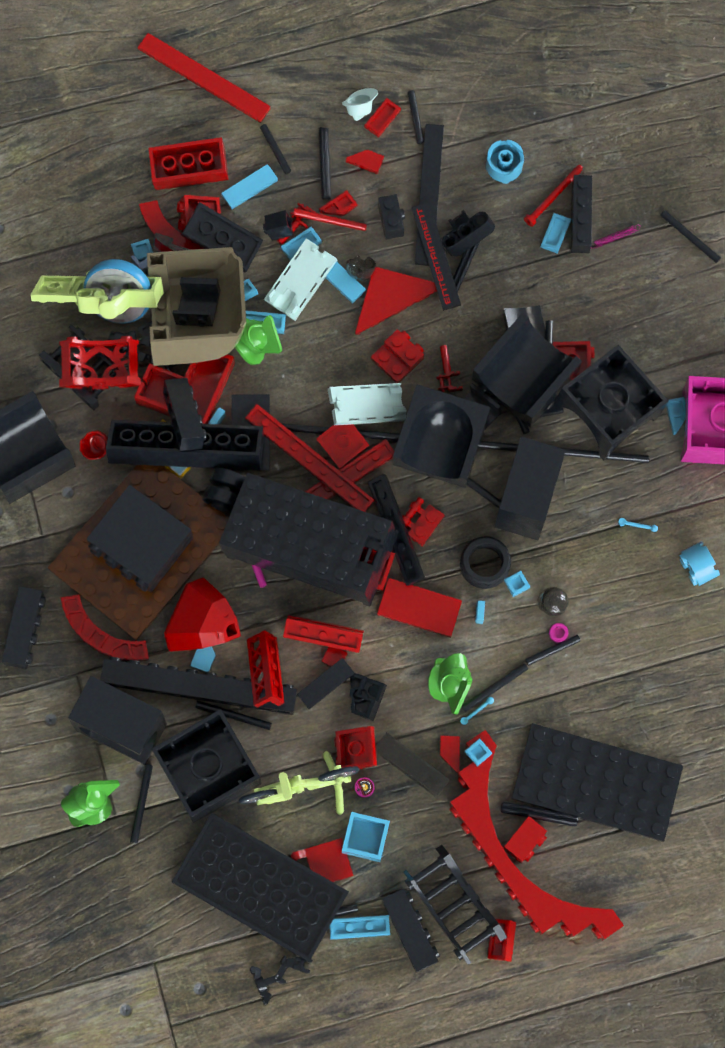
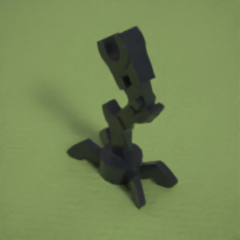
[250,955,313,1006]

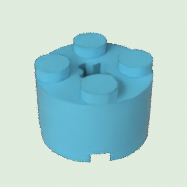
[486,140,524,184]
[679,541,720,586]

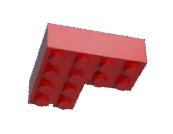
[134,354,235,424]

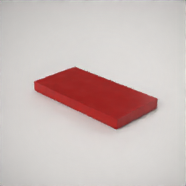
[377,578,462,638]

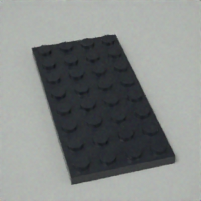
[512,723,683,842]
[172,813,349,962]

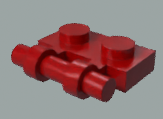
[402,497,445,547]

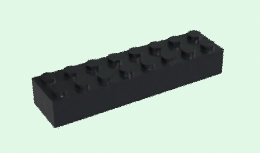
[106,420,264,470]

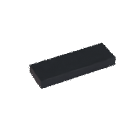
[297,658,355,710]

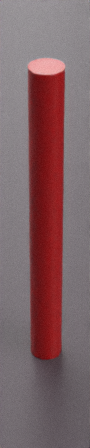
[293,208,367,231]

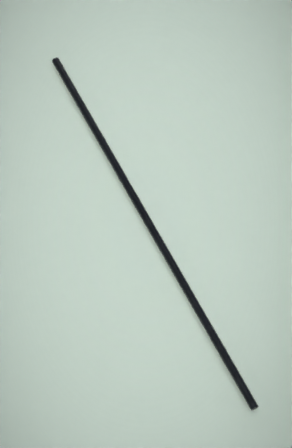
[281,423,649,463]

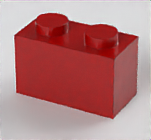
[503,816,547,864]

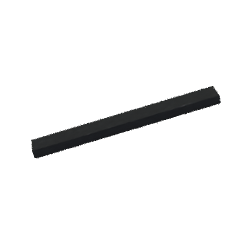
[415,124,444,266]

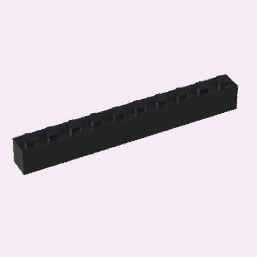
[100,657,297,715]

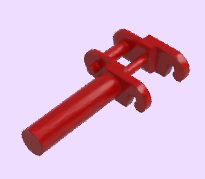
[277,203,316,245]
[436,345,463,392]

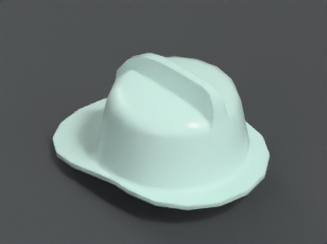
[342,88,378,121]

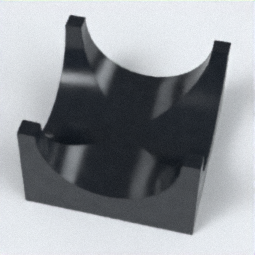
[554,344,669,461]

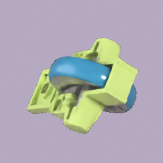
[31,259,164,324]

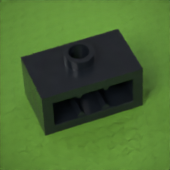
[378,194,405,240]

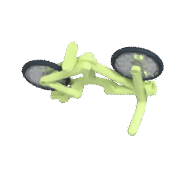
[239,751,359,815]

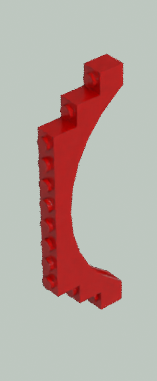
[449,730,624,941]

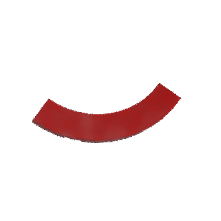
[139,200,204,251]
[60,594,149,661]

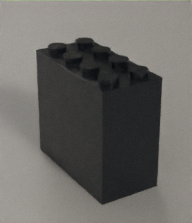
[86,484,193,593]

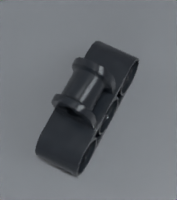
[442,210,495,257]

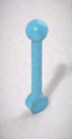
[618,518,658,532]
[460,697,494,725]

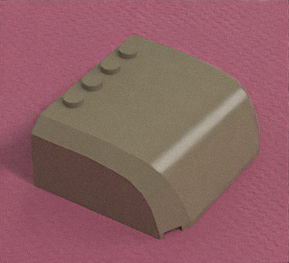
[147,247,246,366]

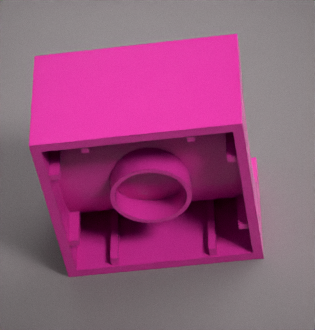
[681,376,725,464]

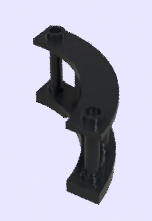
[403,845,507,965]

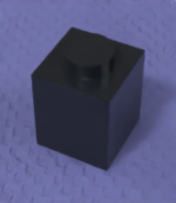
[263,210,293,241]

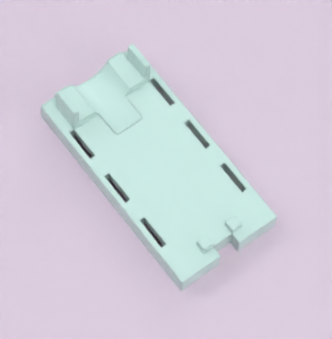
[264,238,337,321]
[328,383,407,426]

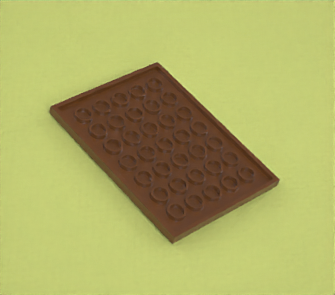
[48,465,229,641]

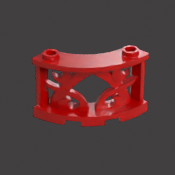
[59,336,141,390]

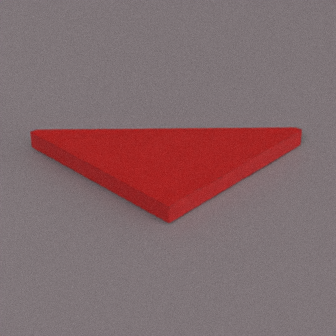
[355,266,437,335]

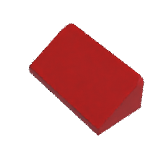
[487,919,516,962]

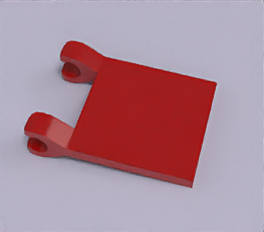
[291,838,354,882]

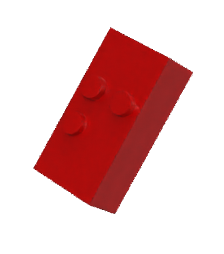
[148,137,229,190]

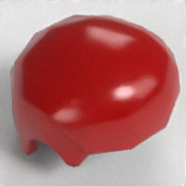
[79,430,108,460]

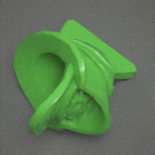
[235,315,282,365]
[428,653,472,714]
[61,780,120,827]

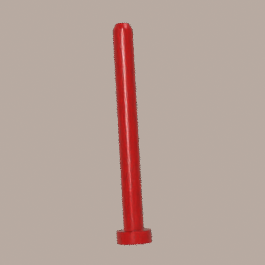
[524,165,583,227]

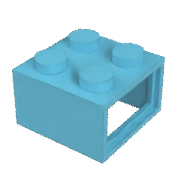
[342,812,390,862]

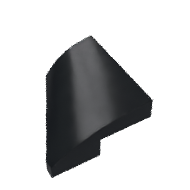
[349,673,387,721]

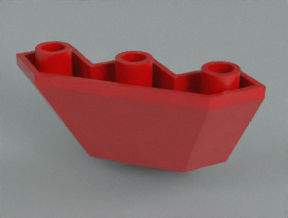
[164,577,241,652]

